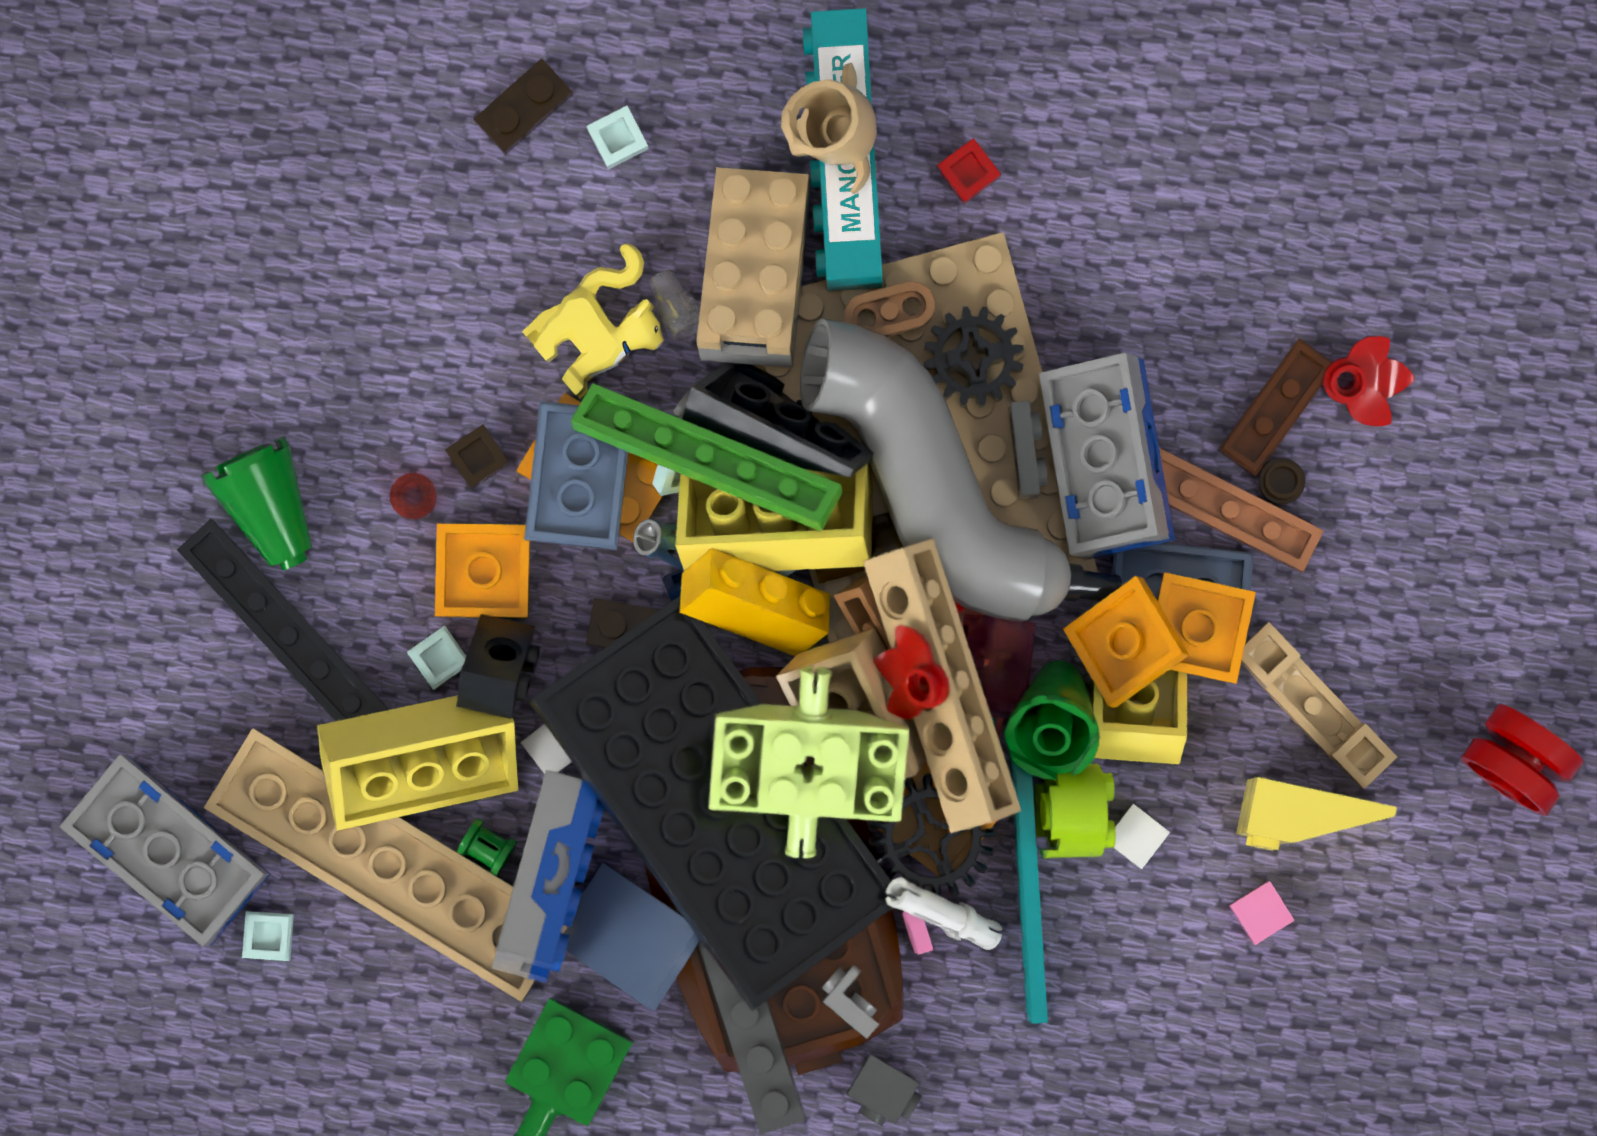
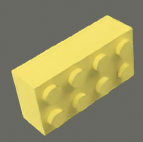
[676,464,874,571]

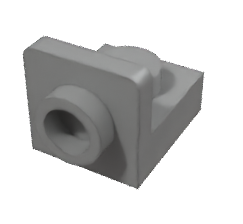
[822,965,879,1039]

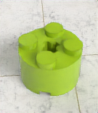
[1034,763,1116,858]

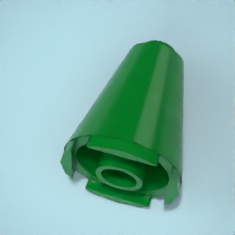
[201,436,312,571]
[1004,660,1100,779]

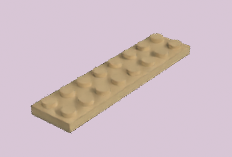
[204,728,568,1002]

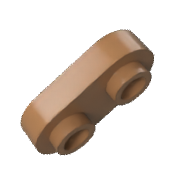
[843,281,935,337]

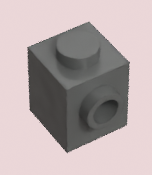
[846,1053,922,1126]

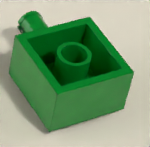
[505,997,634,1136]

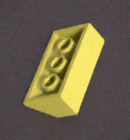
[317,695,518,831]

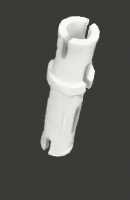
[885,877,1002,950]

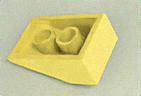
[1089,670,1187,765]
[1236,777,1397,851]

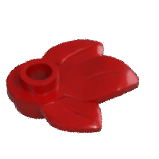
[1323,335,1415,427]
[873,625,950,719]

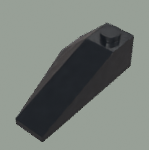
[682,363,873,477]

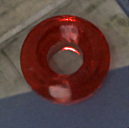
[390,473,437,520]

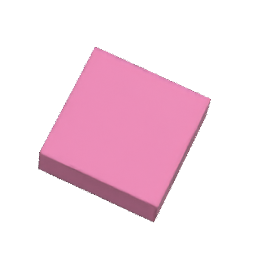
[1229,881,1295,945]
[901,911,933,955]

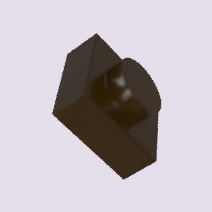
[445,424,510,489]

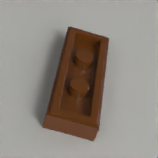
[1217,338,1332,478]

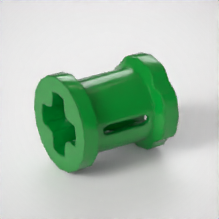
[457,817,518,877]

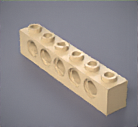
[863,539,1021,833]

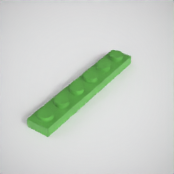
[570,383,843,531]

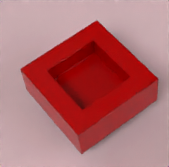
[936,138,1001,204]

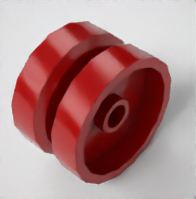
[1460,703,1584,816]

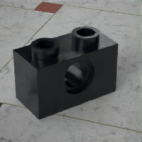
[456,614,540,719]

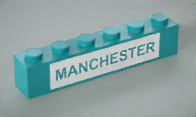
[803,8,883,291]

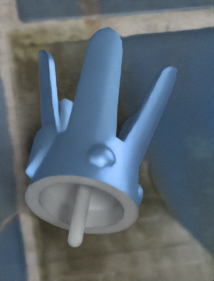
[633,519,684,570]

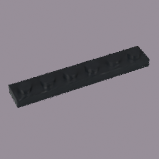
[177,519,389,721]

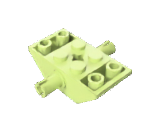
[709,666,909,858]

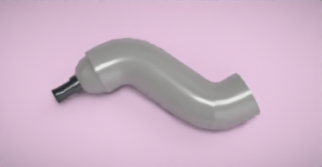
[800,318,1122,622]

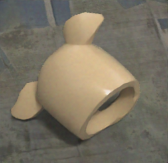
[781,62,877,194]

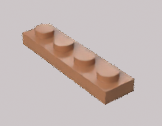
[1159,448,1324,573]

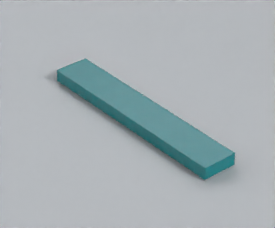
[1009,750,1048,1024]

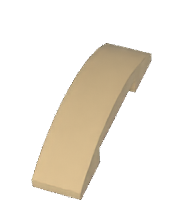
[1241,622,1397,789]

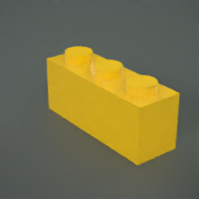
[680,548,830,656]

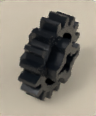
[923,306,1024,408]

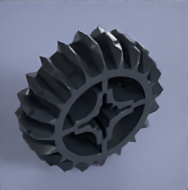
[869,774,996,897]

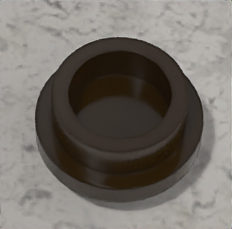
[1258,458,1305,505]

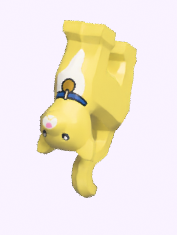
[522,243,664,399]

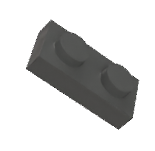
[1008,401,1047,500]

